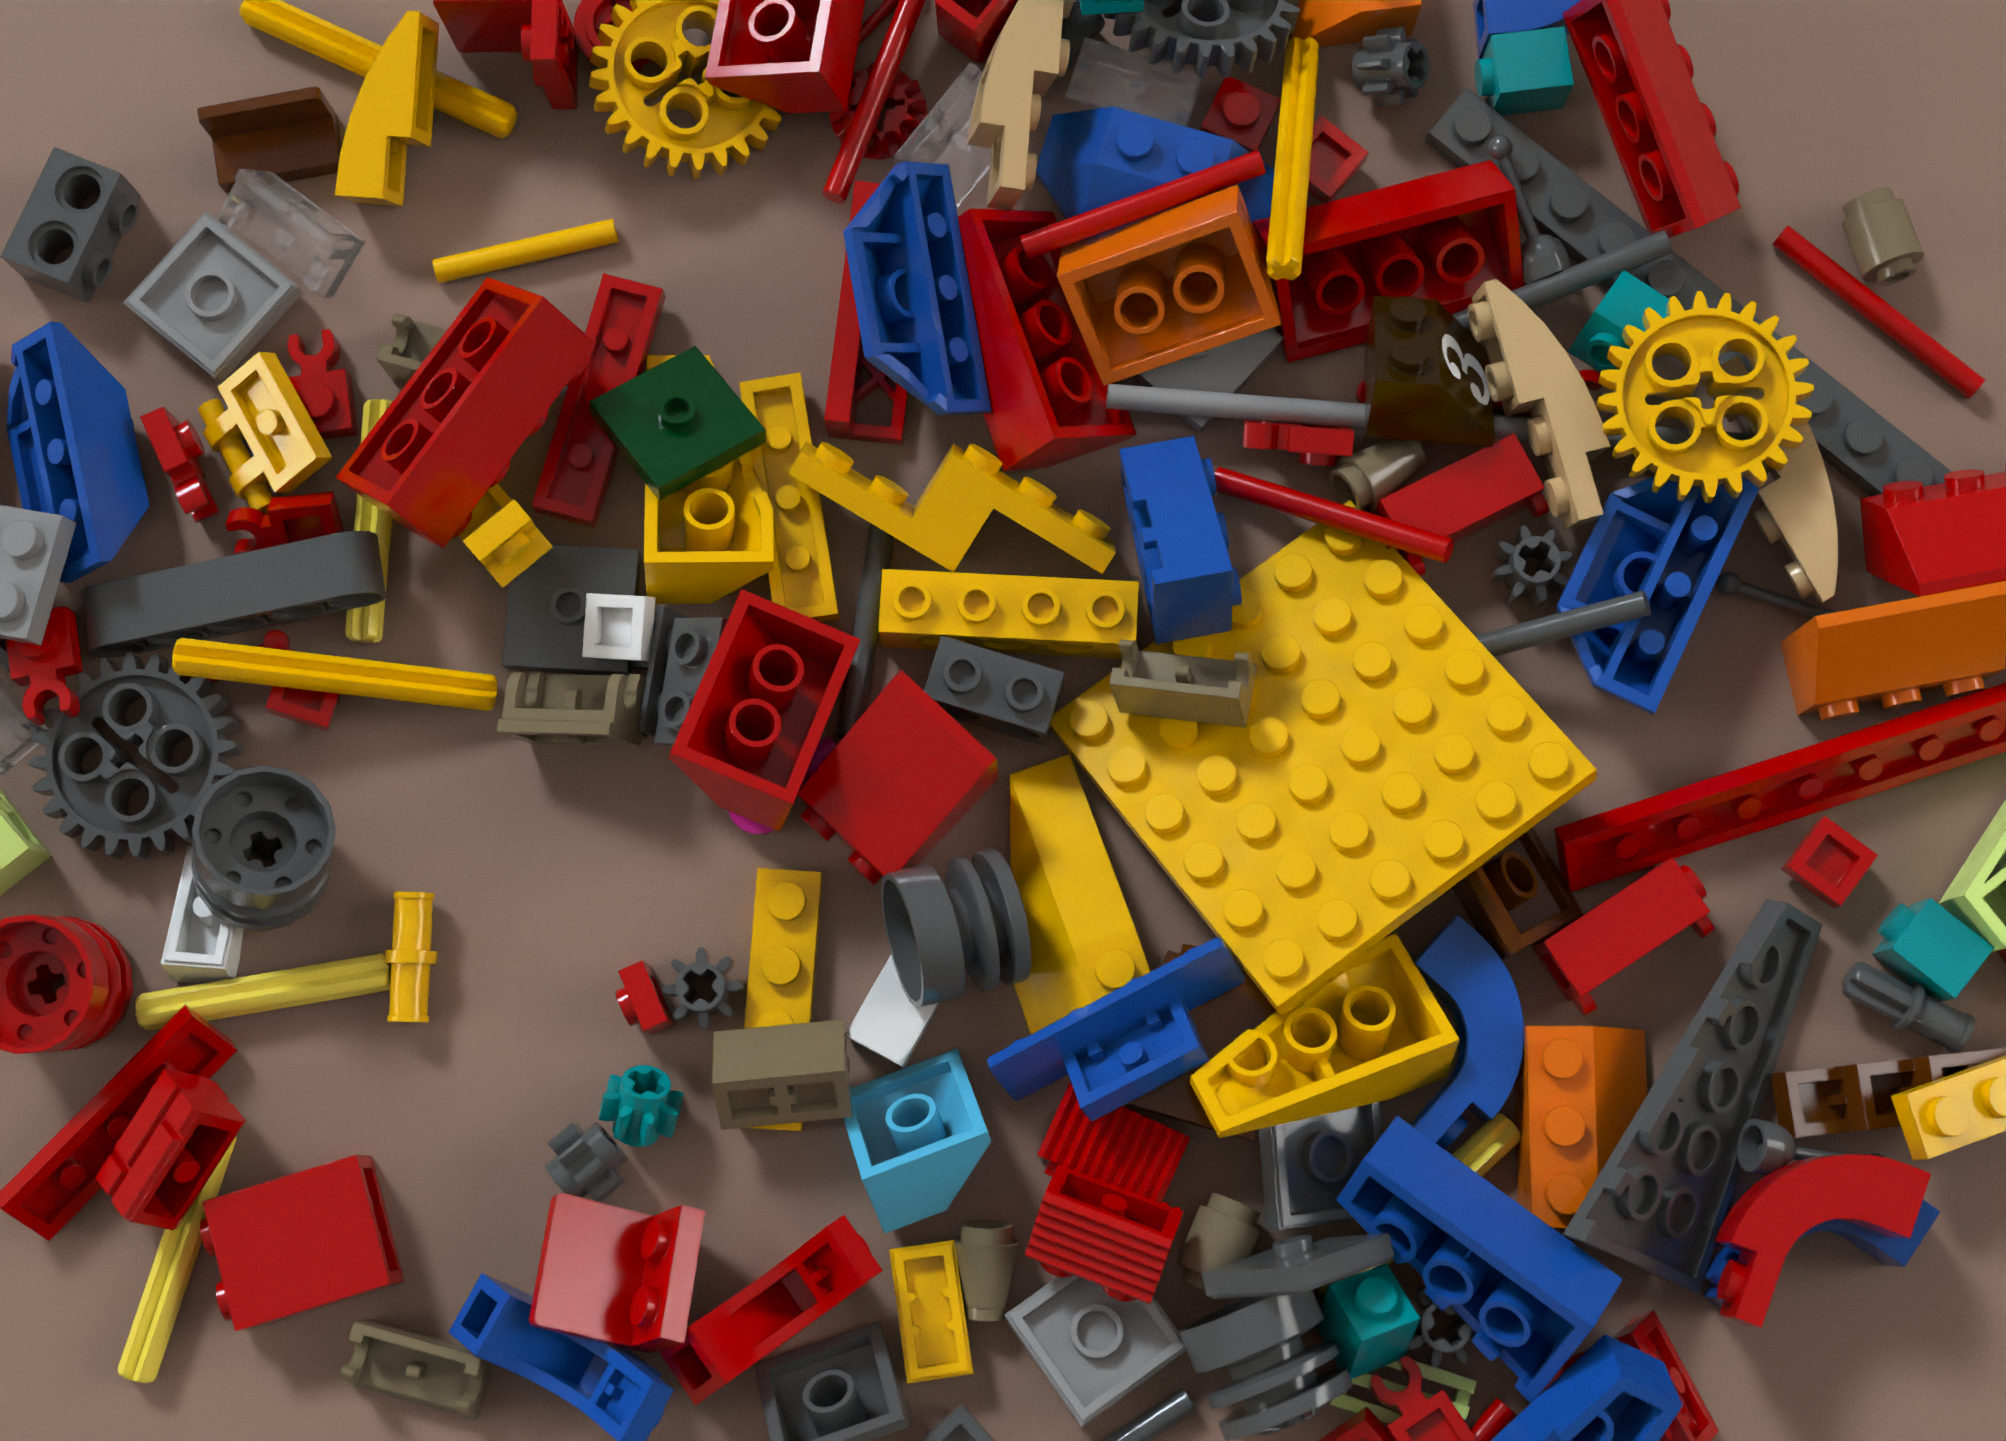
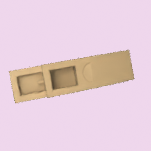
[967,0,1073,210]
[1468,279,1610,531]
[1713,355,1838,607]

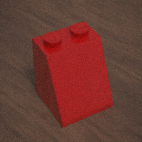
[798,670,999,886]

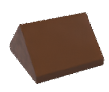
[1452,827,1583,960]

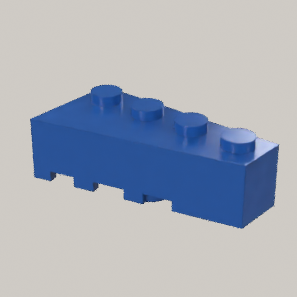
[1336,1116,1623,1403]
[1491,1334,1683,1441]

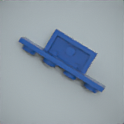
[987,938,1246,1122]

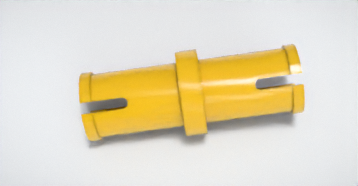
[384,892,438,1022]

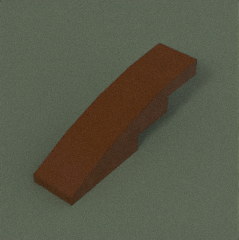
[1770,1048,2006,1138]

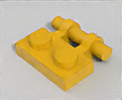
[198,352,333,514]

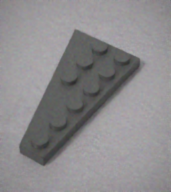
[1563,899,1822,1294]

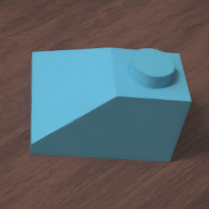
[843,1048,991,1234]

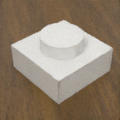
[582,593,656,662]

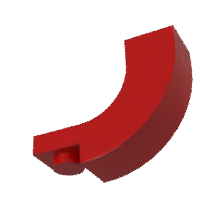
[1715,1154,1931,1328]
[659,1214,883,1406]

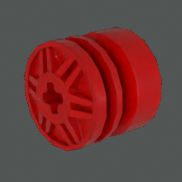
[0,914,133,1054]

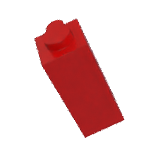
[1373,433,1549,576]
[1532,857,1715,1016]

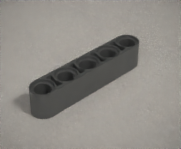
[81,531,386,658]

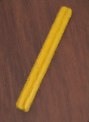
[239,0,518,138]
[1266,36,1319,281]
[172,638,498,711]

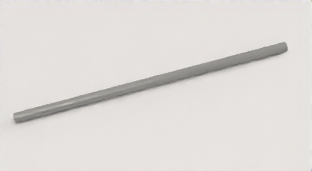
[1106,384,1750,448]

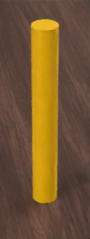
[432,218,619,283]

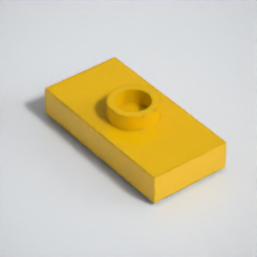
[889,1240,974,1384]

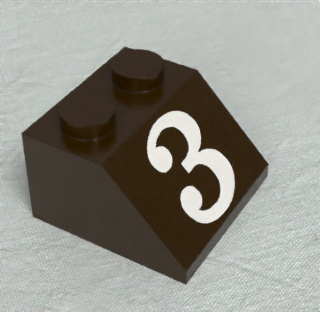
[1364,295,1495,447]

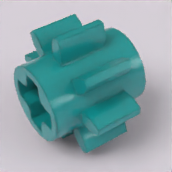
[598,1065,684,1147]

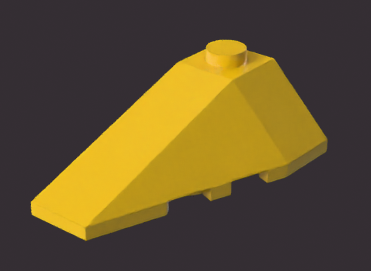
[644,355,774,604]
[1010,754,1150,1034]
[1190,933,1460,1138]

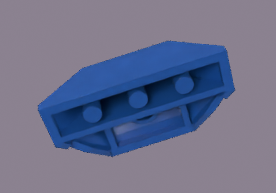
[1036,106,1274,240]
[843,161,992,415]
[7,321,150,583]
[1556,476,1760,715]

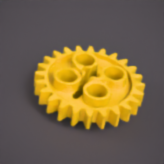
[589,0,782,179]
[1596,291,1814,503]

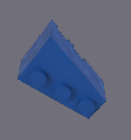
[1119,436,1242,644]

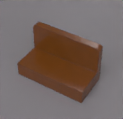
[197,87,342,193]

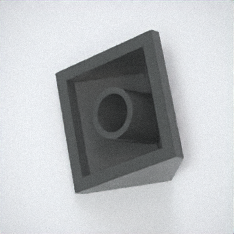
[755,1321,912,1441]

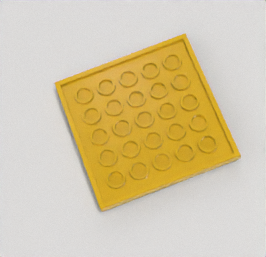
[1051,500,1597,1015]

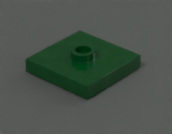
[589,345,766,501]

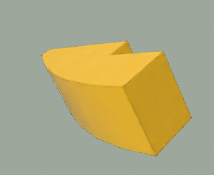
[335,11,439,207]

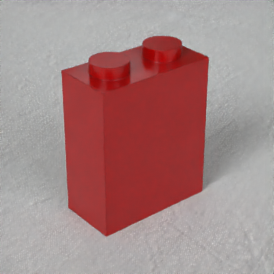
[200,1155,405,1331]

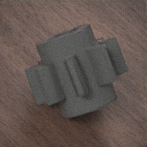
[1352,27,1429,107]
[1490,525,1573,608]
[662,947,746,1031]
[545,1122,627,1202]
[1408,1287,1476,1368]

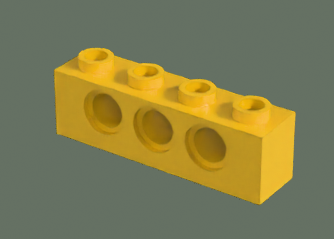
[878,569,1139,659]

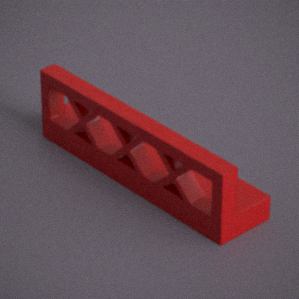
[824,181,909,445]

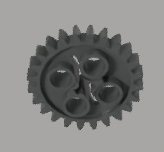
[1103,0,1300,78]
[29,652,244,860]

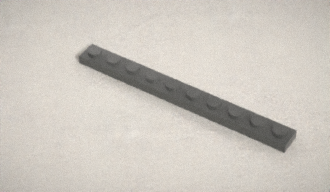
[1425,88,1952,496]

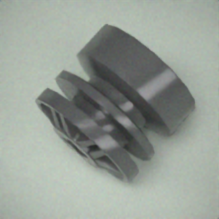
[191,765,336,932]
[881,848,1031,1008]
[1179,1290,1354,1441]

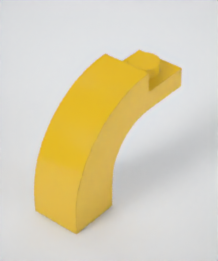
[459,484,553,588]

